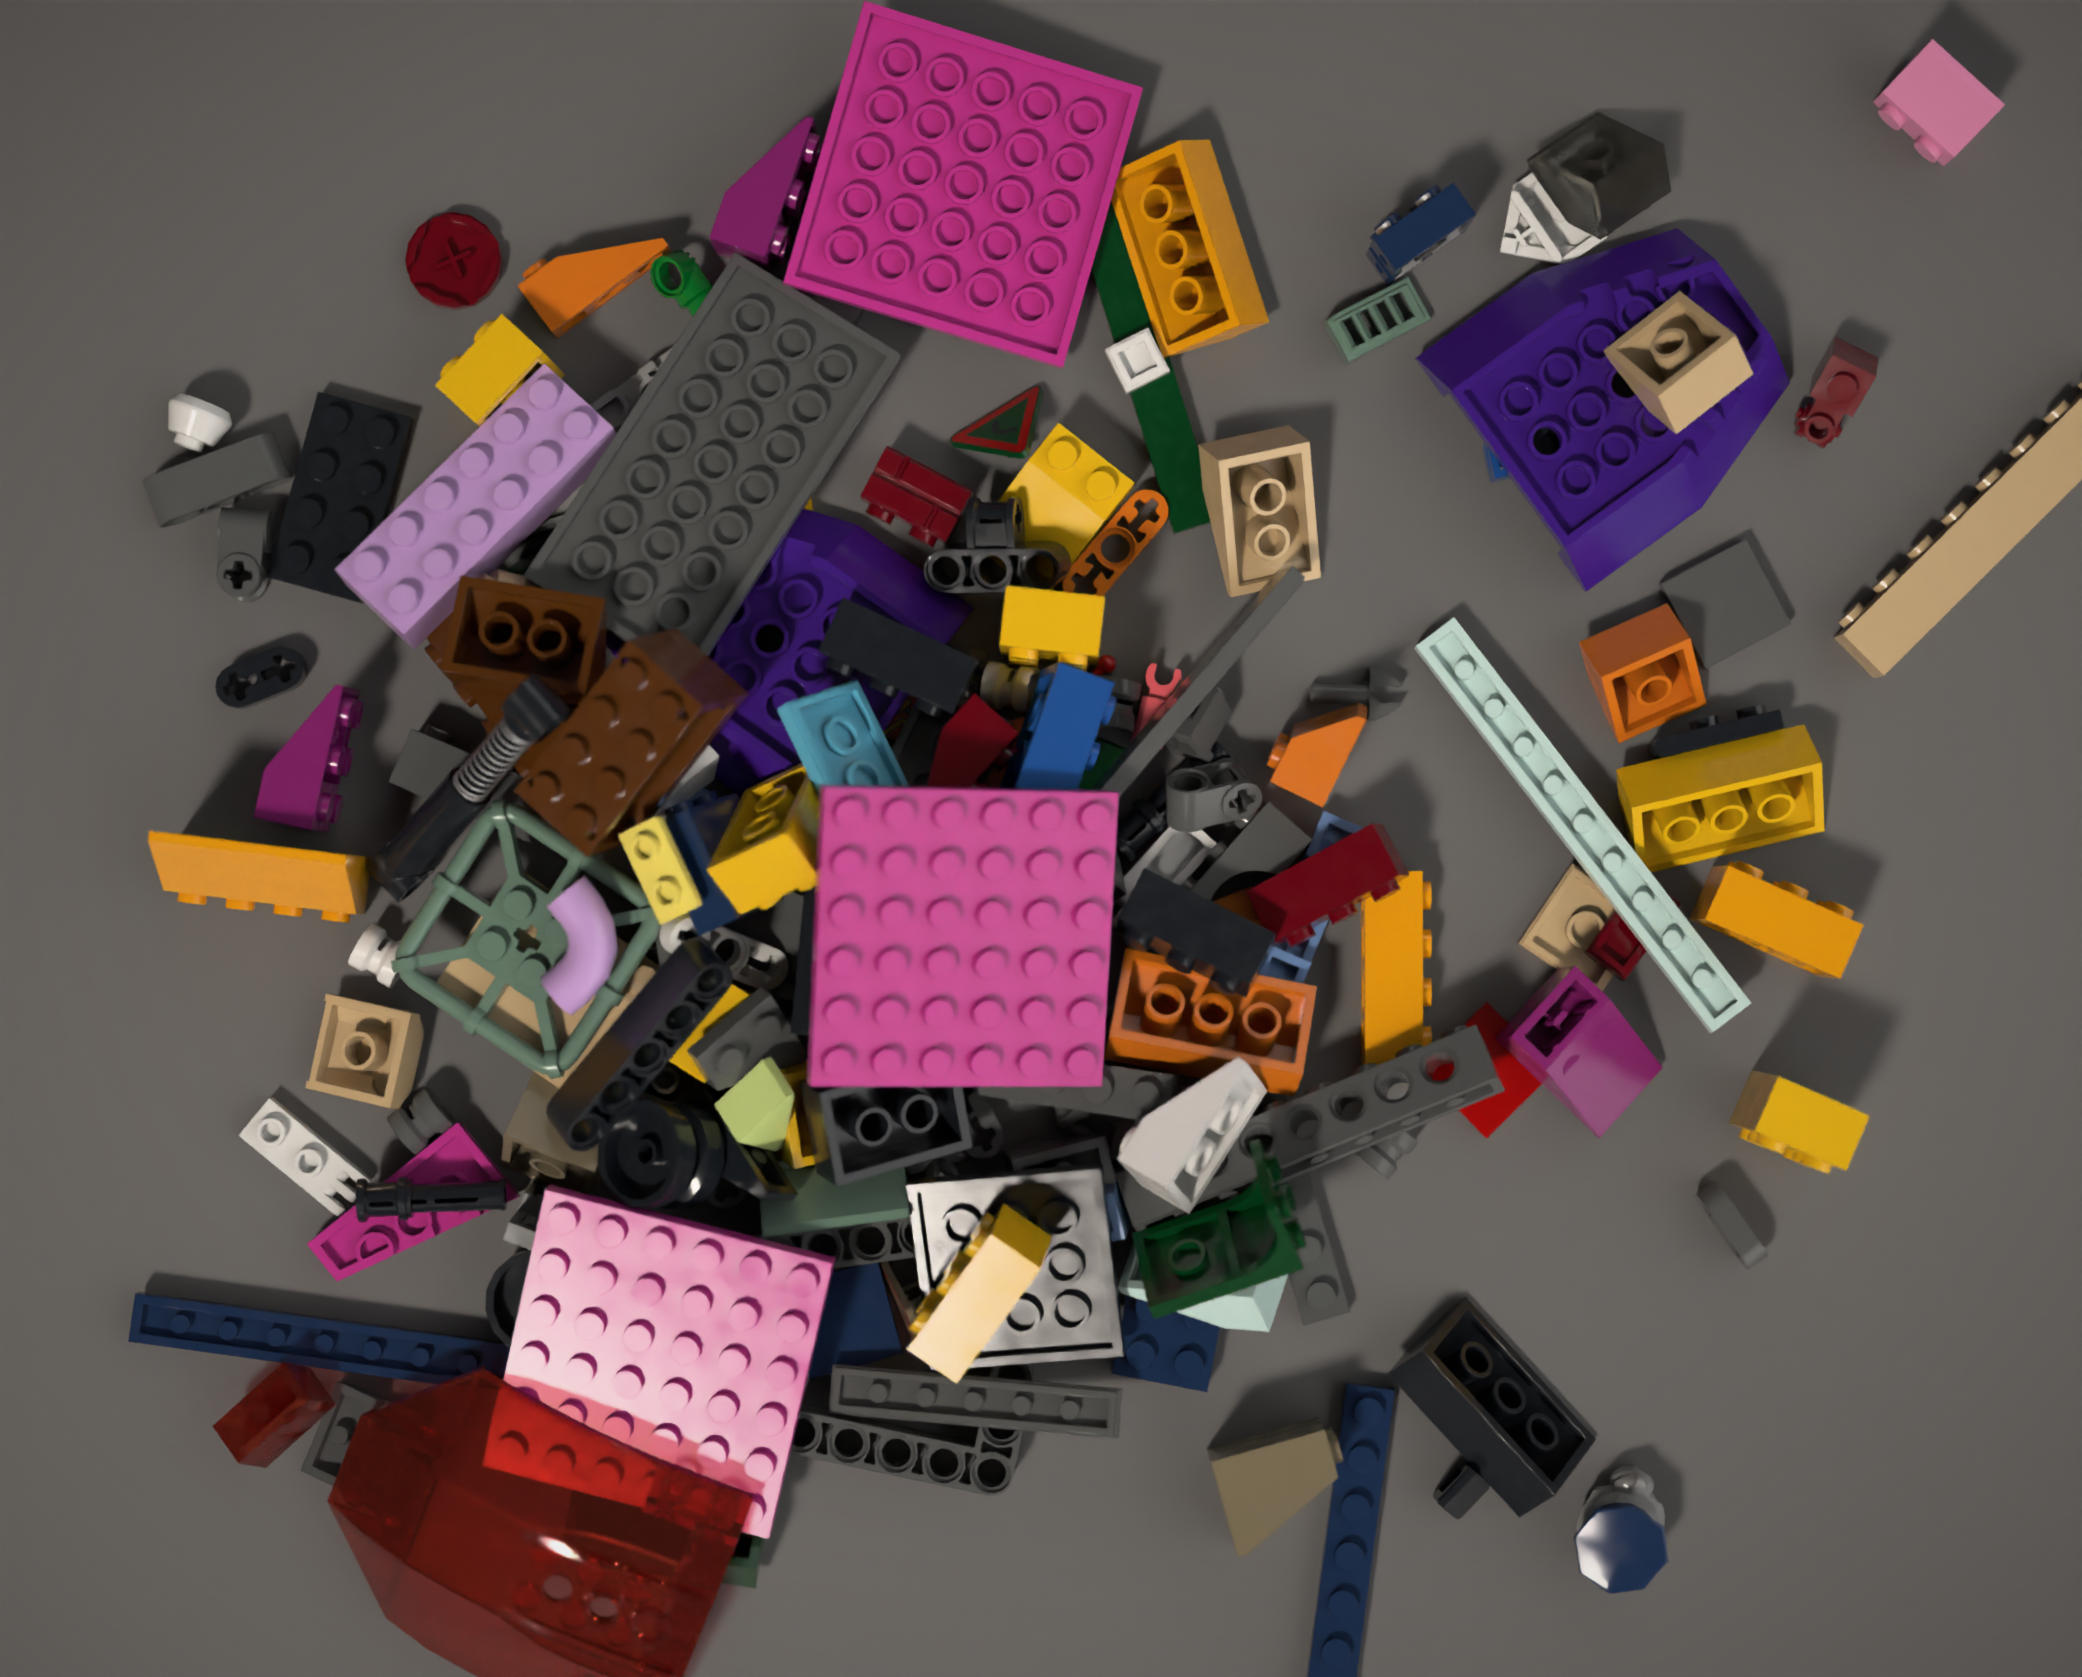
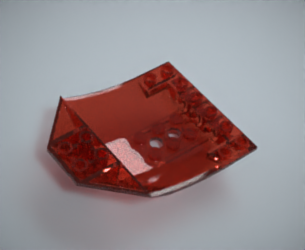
[327,1365,755,1677]

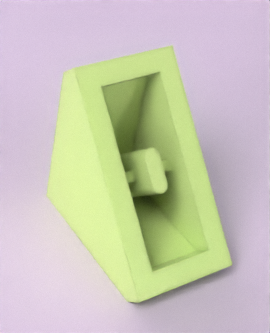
[714,1057,795,1151]

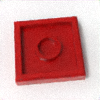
[1432,1002,1542,1139]

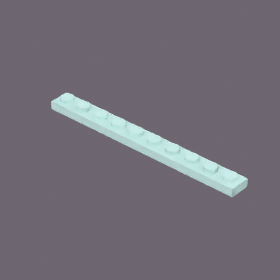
[1414,618,1751,1033]

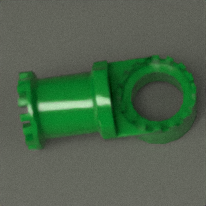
[650,250,715,317]

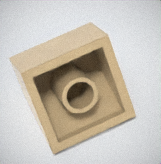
[1603,291,1753,434]

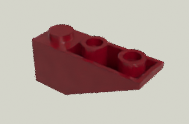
[927,693,1019,788]

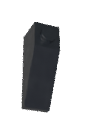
[677,1080,798,1201]

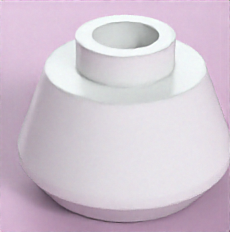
[168,393,233,453]

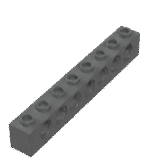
[1115,1025,1505,1231]

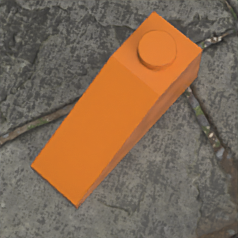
[517,238,672,339]

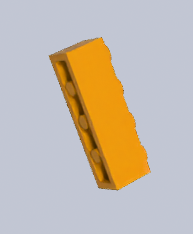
[1361,871,1432,1065]

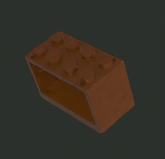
[515,628,749,857]

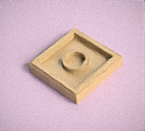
[1517,863,1615,992]

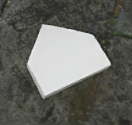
[1500,158,1608,264]

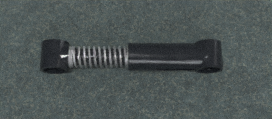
[365,674,571,903]

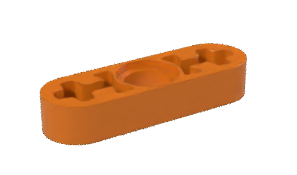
[1062,489,1168,596]

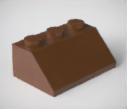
[440,575,607,705]

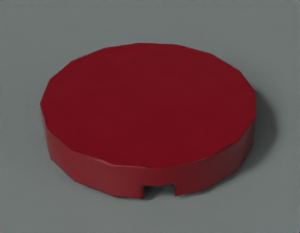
[405,212,503,310]

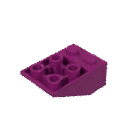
[709,116,822,273]
[254,684,364,832]
[1495,966,1663,1138]

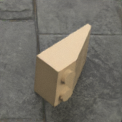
[1198,425,1321,597]

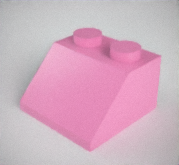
[1873,39,2005,166]

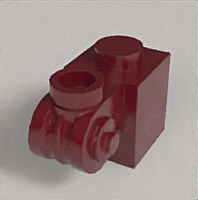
[1794,336,1878,449]

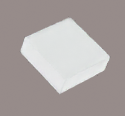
[1104,328,1170,394]

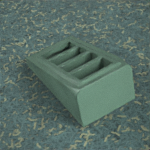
[1323,277,1431,366]

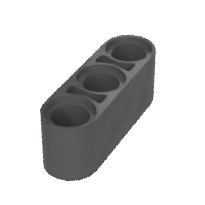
[143,432,291,528]

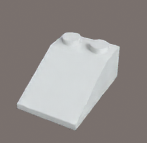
[1118,1057,1267,1214]

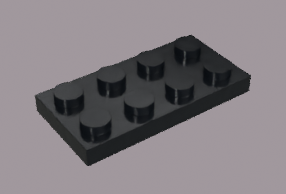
[267,392,414,604]

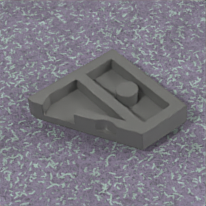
[686,987,808,1091]

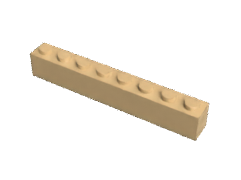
[1833,379,2082,678]

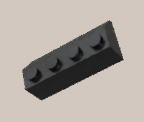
[1388,1297,1596,1517]

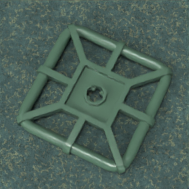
[391,798,661,1079]

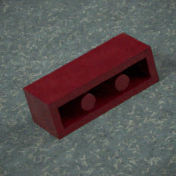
[1246,823,1410,948]

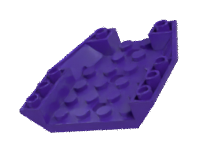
[1415,228,1790,592]
[606,508,975,797]

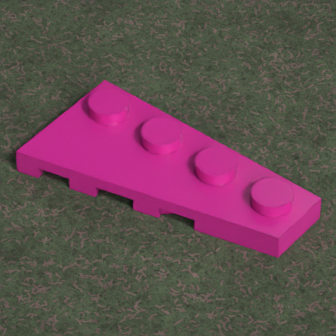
[307,1121,520,1282]

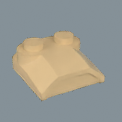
[305,993,424,1109]

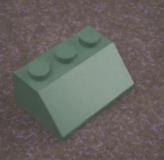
[760,1160,910,1237]

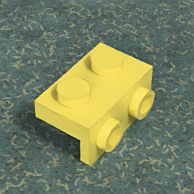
[618,815,702,925]

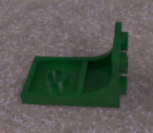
[1132,1140,1307,1319]

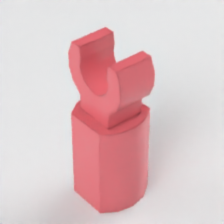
[1130,663,1182,750]

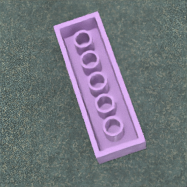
[335,364,616,650]

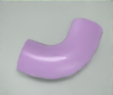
[541,876,617,1015]

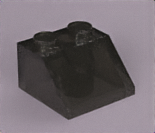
[1527,112,1671,240]

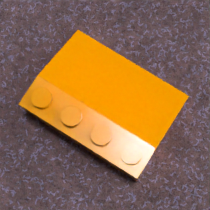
[148,831,372,923]

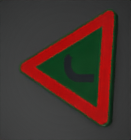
[950,386,1044,459]

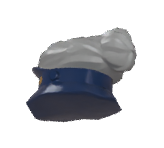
[1574,1465,1669,1593]

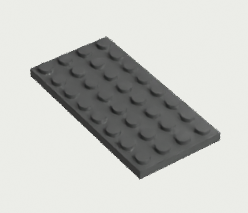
[524,252,900,656]

